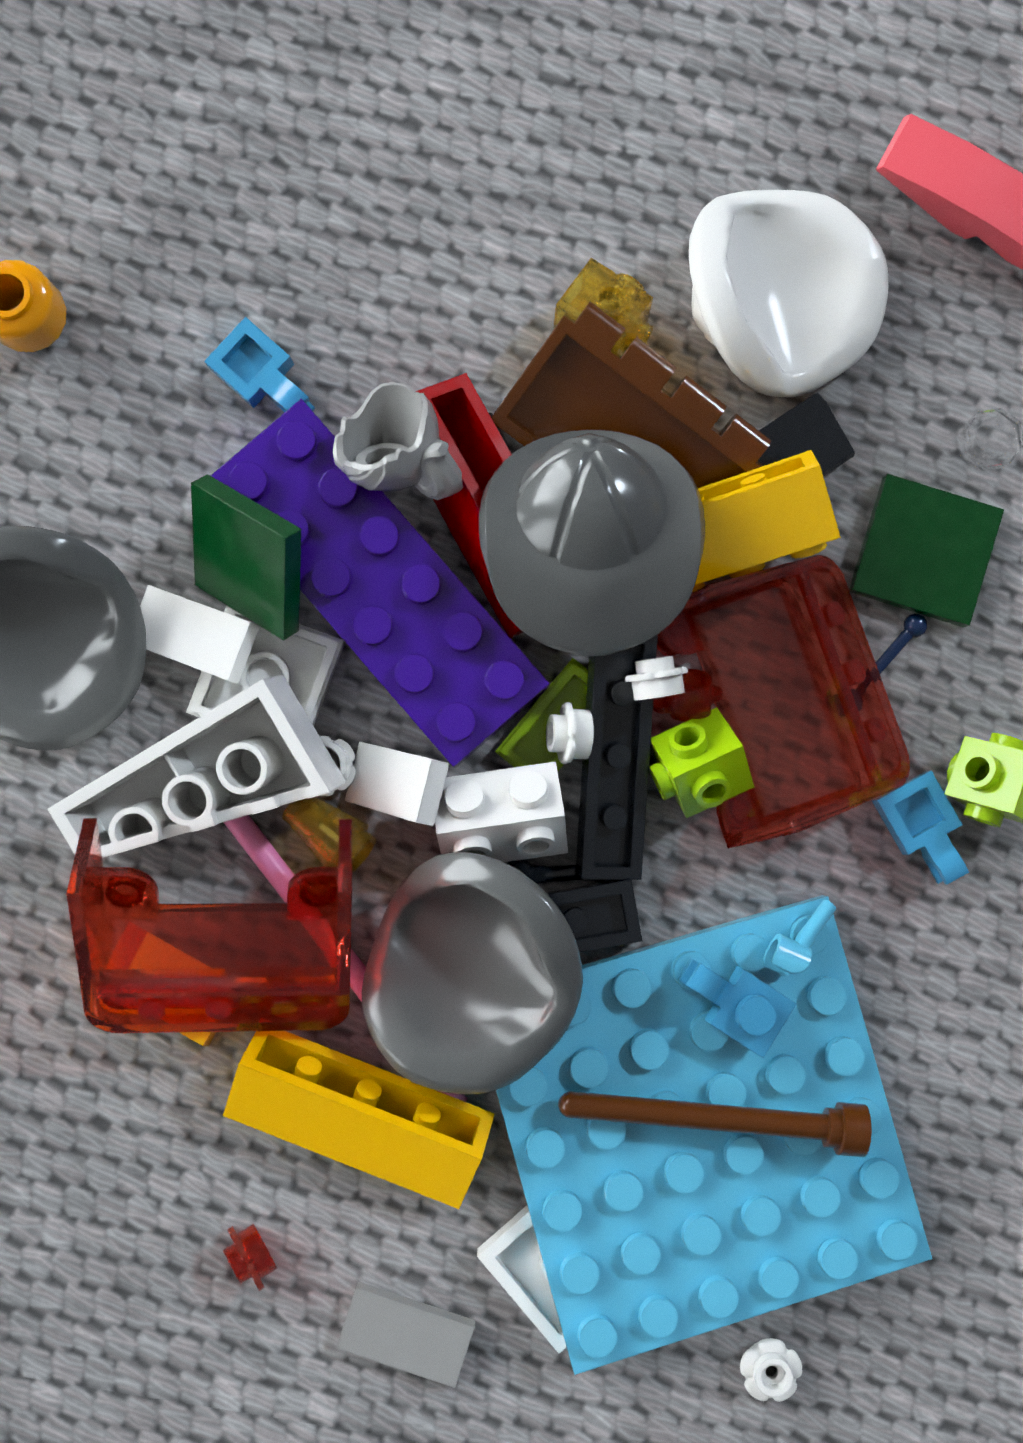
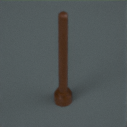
[558,1091,872,1157]

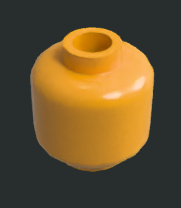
[0,260,67,352]

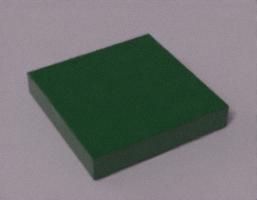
[191,474,301,641]
[848,474,1004,627]

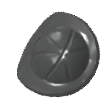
[479,430,705,656]
[0,526,146,750]
[362,852,583,1094]

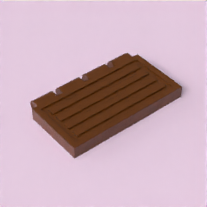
[491,301,771,488]

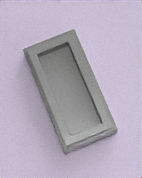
[336,1281,475,1388]

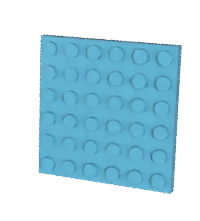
[496,895,932,1375]

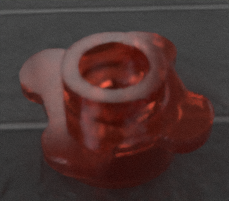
[653,669,723,722]
[223,1223,277,1291]

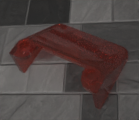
[657,555,910,849]

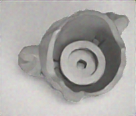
[333,382,463,500]

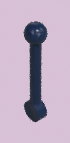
[836,613,927,714]

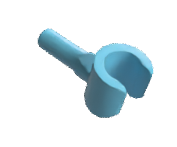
[763,900,836,976]

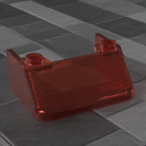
[66,818,352,1033]

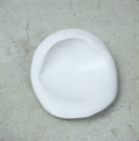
[689,190,888,397]

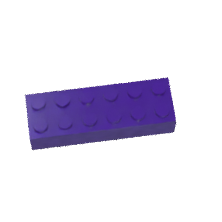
[211,398,550,768]

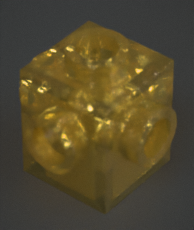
[554,258,654,355]

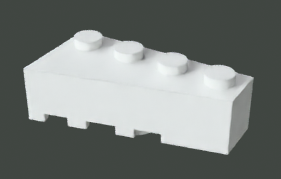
[48,675,346,864]

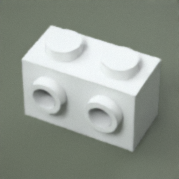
[435,761,568,862]

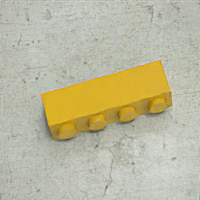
[691,450,841,595]
[223,1021,495,1209]

